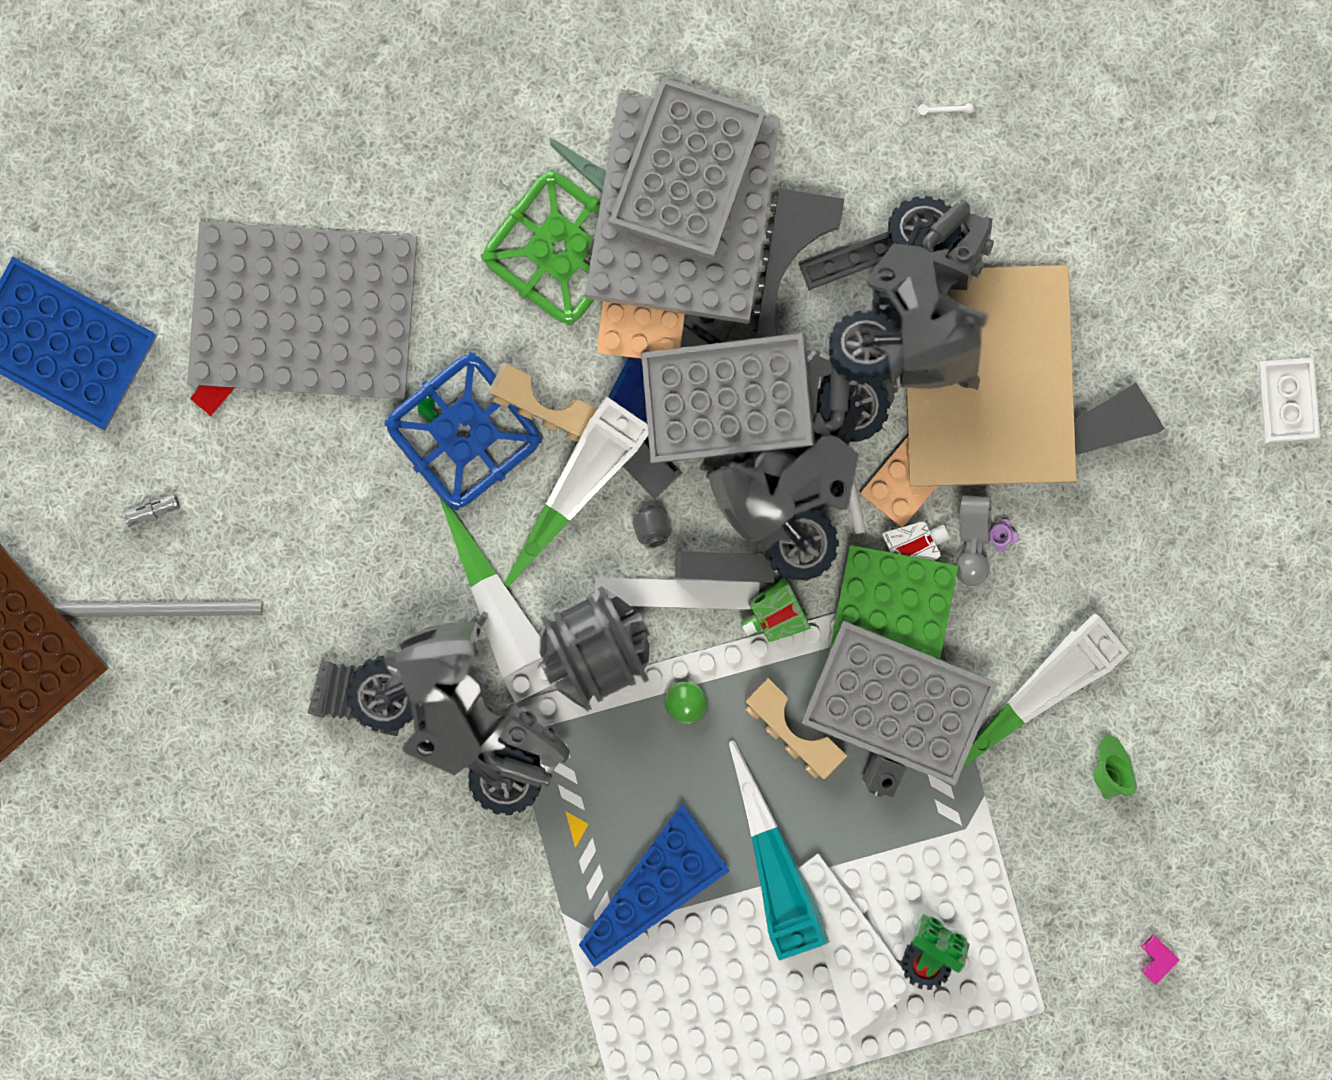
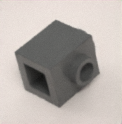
[862,753,906,797]

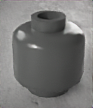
[632,505,672,548]

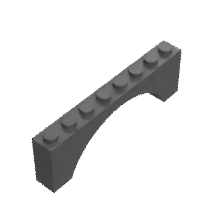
[750,189,844,340]

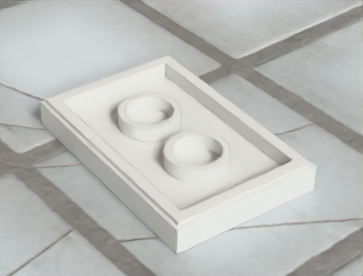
[1258,357,1321,443]

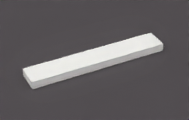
[595,578,760,610]

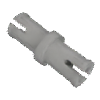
[122,492,180,528]

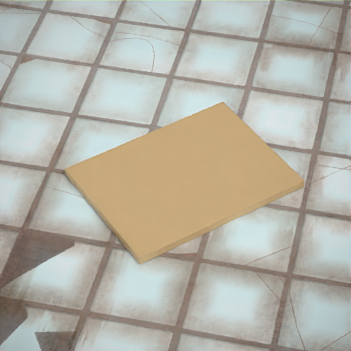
[907,265,1076,487]

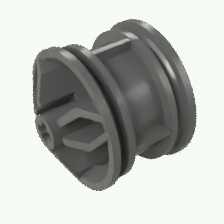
[539,586,650,711]

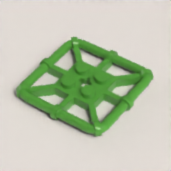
[481,170,600,326]

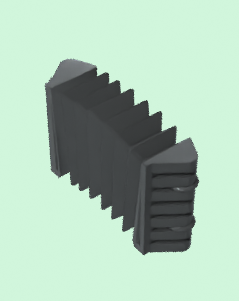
[308,660,404,736]

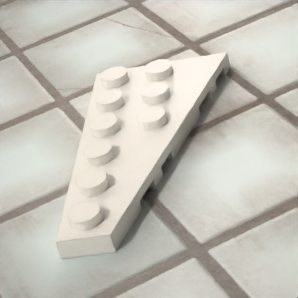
[799,854,917,1037]

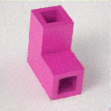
[1141,935,1180,985]

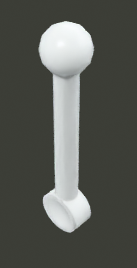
[918,103,975,116]

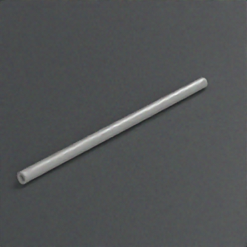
[53,602,263,617]

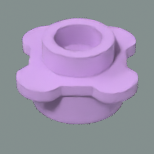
[990,519,1019,552]

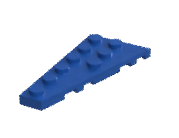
[579,803,730,967]

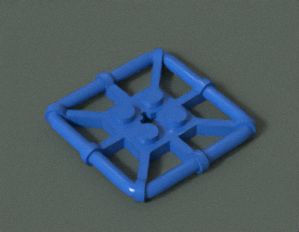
[384,352,543,510]

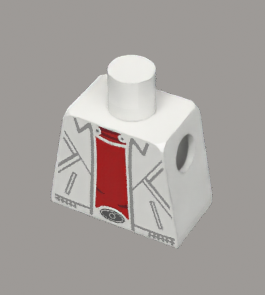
[881,521,950,561]

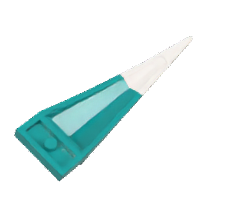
[729,740,830,961]

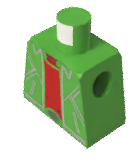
[740,577,811,642]

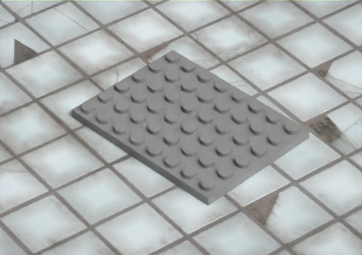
[585,93,781,324]
[187,222,417,400]

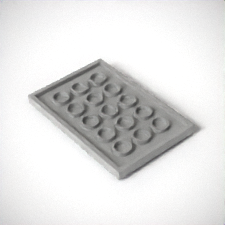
[609,78,766,260]
[641,333,815,463]
[801,620,998,786]

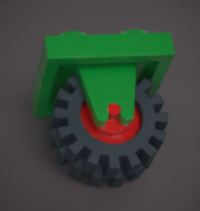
[902,914,970,990]

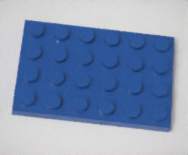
[0,257,158,431]

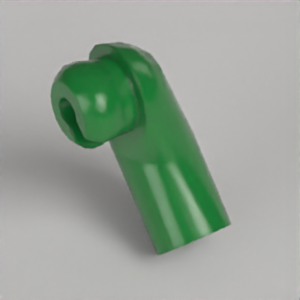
[417,395,440,423]

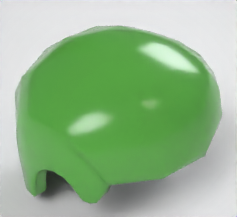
[665,682,708,724]

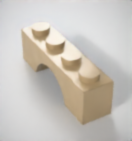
[488,364,597,443]
[745,678,847,779]

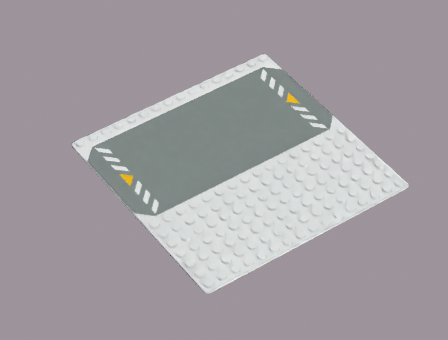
[506,613,1045,1080]

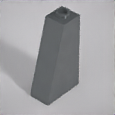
[1074,383,1165,455]
[675,551,780,583]

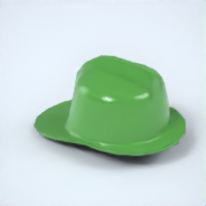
[1093,736,1137,799]

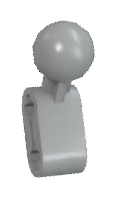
[956,495,991,586]

